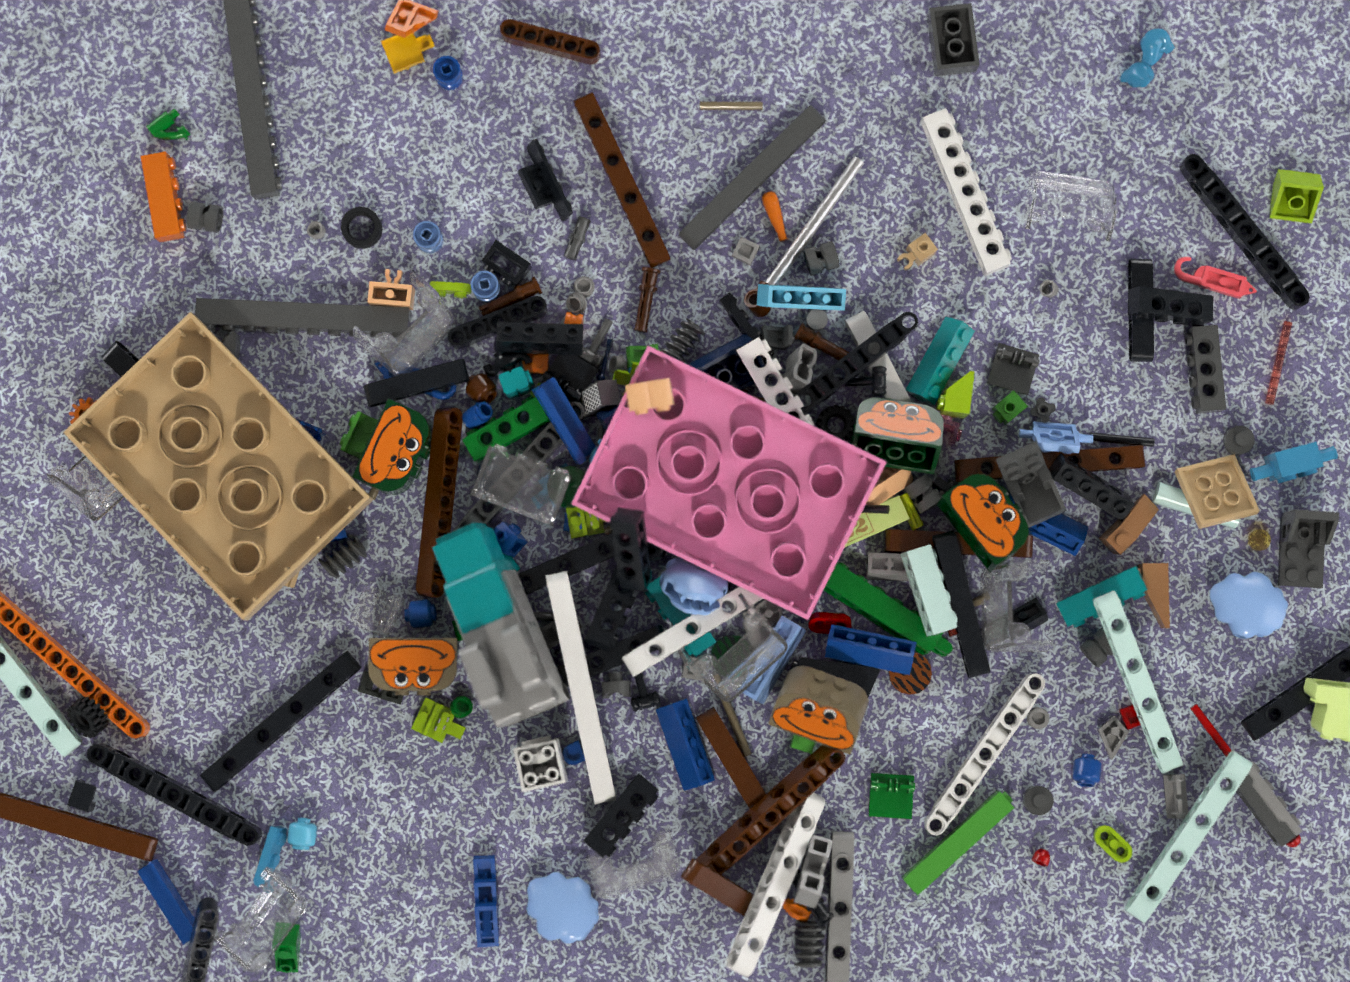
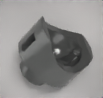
[1223,426,1255,455]
[601,672,631,699]
[1023,785,1054,815]

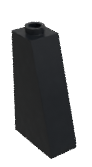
[789,657,880,697]

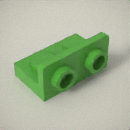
[339,411,378,459]

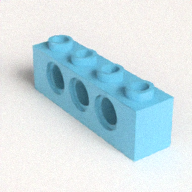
[757,284,846,311]

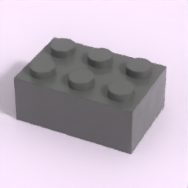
[927,3,980,77]

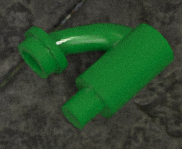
[146,108,191,140]

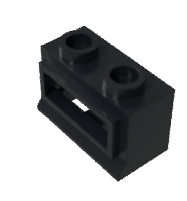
[481,240,532,287]

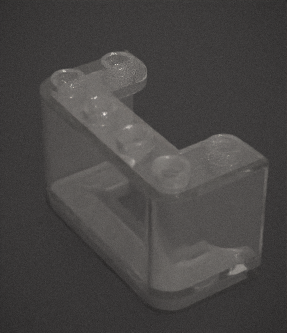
[471,444,571,526]
[585,828,680,899]

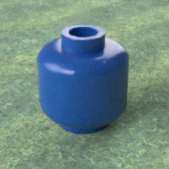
[404,599,437,628]
[1072,754,1102,787]

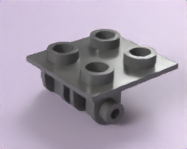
[987,343,1039,395]

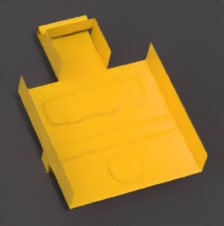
[381,33,435,74]

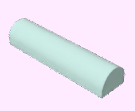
[1152,482,1240,529]

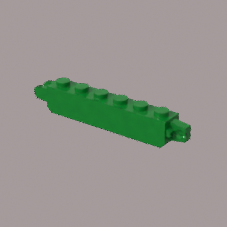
[823,562,953,657]

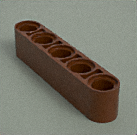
[500,19,601,65]
[695,706,766,809]
[680,858,768,917]

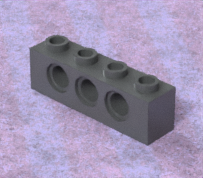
[1185,325,1226,414]

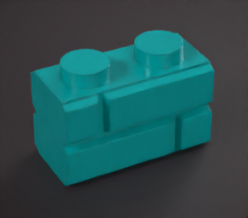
[499,366,534,400]

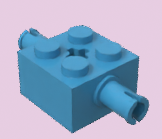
[1250,442,1338,484]

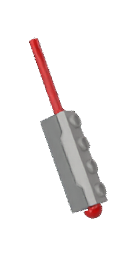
[1190,703,1302,848]

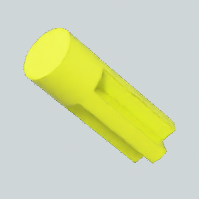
[900,493,924,530]

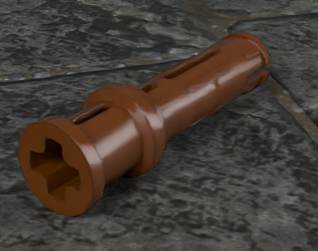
[634,267,661,333]
[479,276,543,316]
[794,322,850,361]

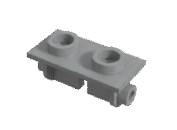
[1163,774,1188,819]

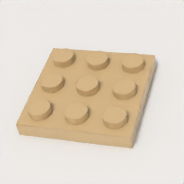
[1174,454,1260,529]

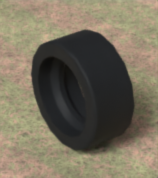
[340,207,383,249]

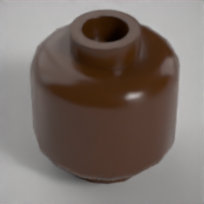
[465,373,497,404]

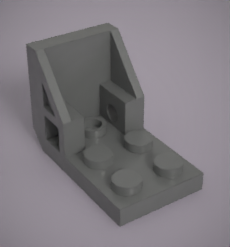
[996,441,1067,528]
[1278,510,1339,588]

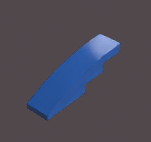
[473,855,499,947]

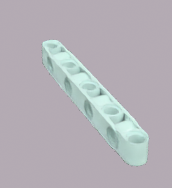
[1093,591,1183,774]
[0,635,83,757]
[1125,751,1253,923]

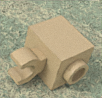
[897,233,938,271]

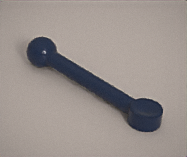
[597,339,613,381]

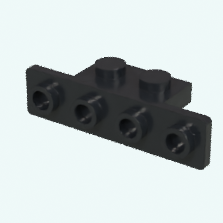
[517,139,573,222]

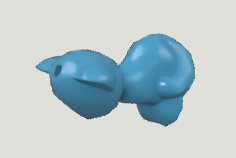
[1120,28,1174,88]

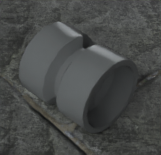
[186,201,224,233]
[803,241,840,276]
[904,474,942,514]
[1079,627,1113,668]

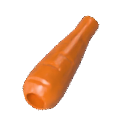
[762,191,787,242]

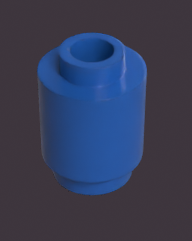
[462,402,493,429]

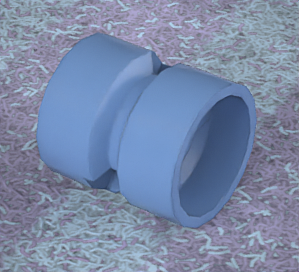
[413,221,443,254]
[471,271,501,303]

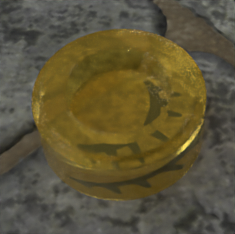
[1248,529,1271,551]

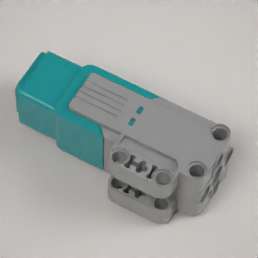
[432,523,570,728]

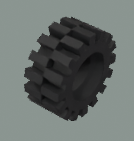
[816,405,855,441]
[67,696,109,738]

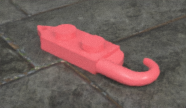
[1174,256,1257,299]

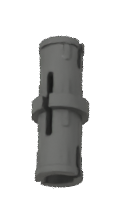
[563,216,591,261]

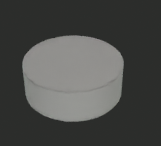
[806,309,828,331]
[1027,707,1049,729]

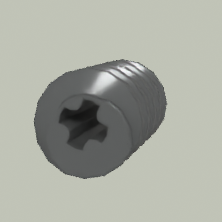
[660,319,705,363]
[318,534,367,579]
[794,921,826,968]

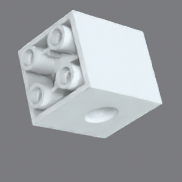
[513,736,568,792]

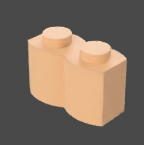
[625,378,674,415]

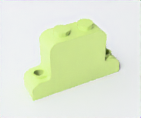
[1304,678,1350,742]

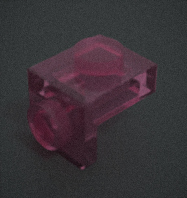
[941,415,962,446]

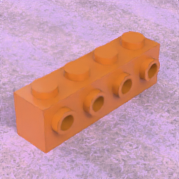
[140,151,187,242]

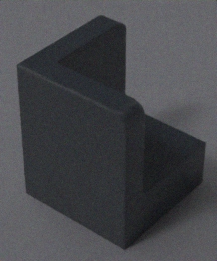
[67,779,97,812]

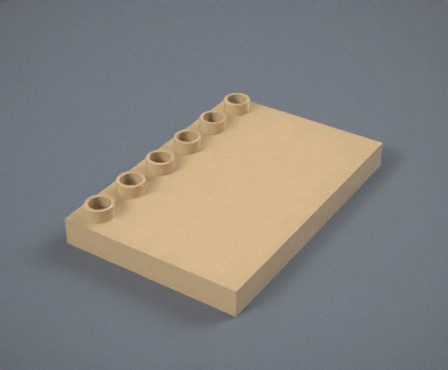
[63,312,374,621]

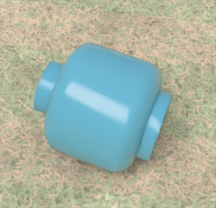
[287,818,317,850]

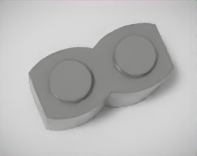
[782,343,817,395]

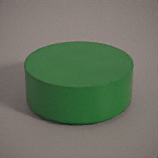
[450,696,473,718]

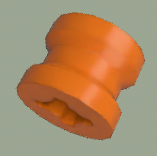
[564,311,584,324]

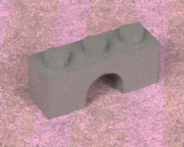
[794,834,833,908]

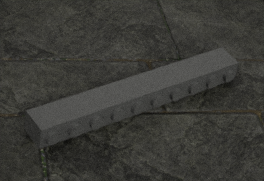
[223,0,283,200]
[195,298,412,339]

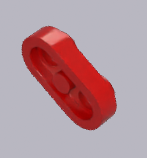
[809,612,852,634]

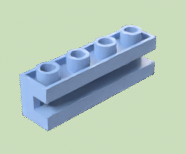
[738,616,806,704]

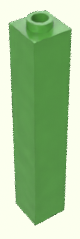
[901,790,1014,895]

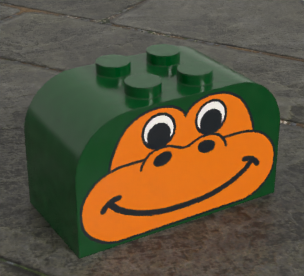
[851,397,944,474]
[352,399,432,495]
[937,474,1029,573]

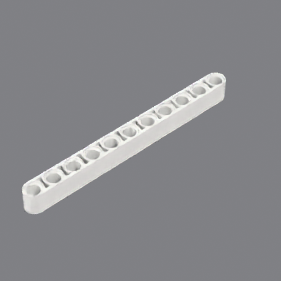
[546,571,616,805]

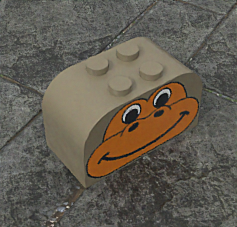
[368,638,457,695]
[768,666,869,755]

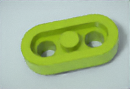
[429,281,472,298]
[1093,825,1133,863]

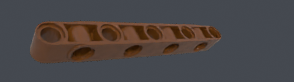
[573,92,671,268]
[954,445,1145,482]
[696,745,846,875]

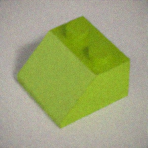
[1269,169,1324,224]
[936,371,975,419]

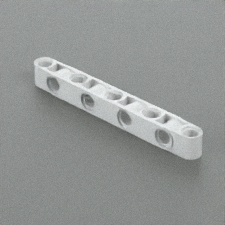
[622,587,764,677]
[924,674,1045,835]
[726,792,825,977]

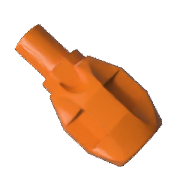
[782,898,811,922]

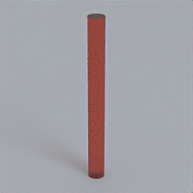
[1265,321,1293,405]

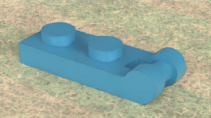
[254,826,288,887]

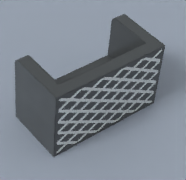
[580,379,621,417]

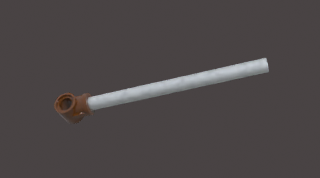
[744,157,864,317]

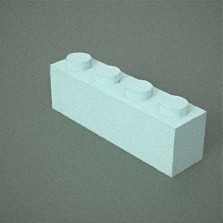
[900,544,957,636]

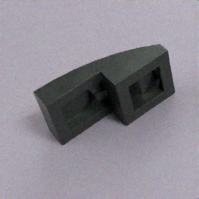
[358,671,404,705]

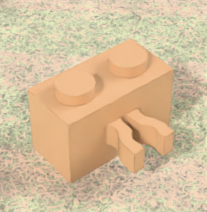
[367,269,415,310]

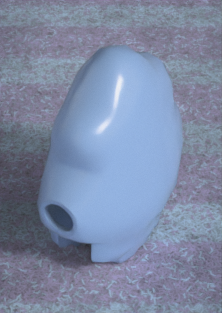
[660,557,728,615]
[1210,572,1288,639]
[526,872,599,944]

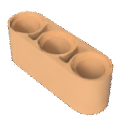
[866,467,913,505]

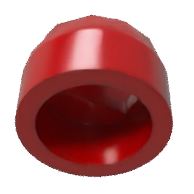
[1031,849,1051,867]

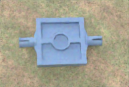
[1019,421,1093,454]

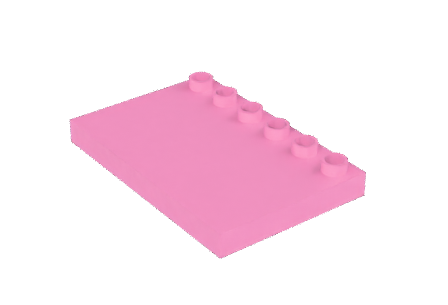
[571,346,886,620]

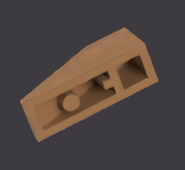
[1098,494,1159,555]
[1138,563,1170,628]

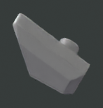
[755,599,782,627]
[1098,716,1129,759]

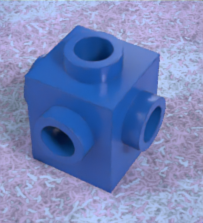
[493,521,528,557]

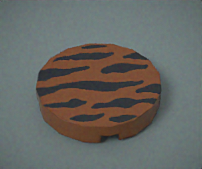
[888,653,932,695]

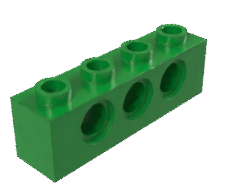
[462,396,550,463]

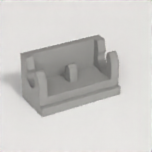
[866,552,909,581]

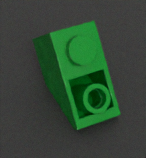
[274,923,301,973]

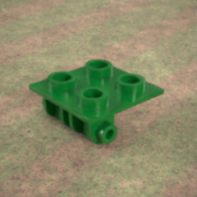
[869,773,915,819]

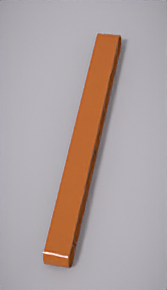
[0,591,150,738]

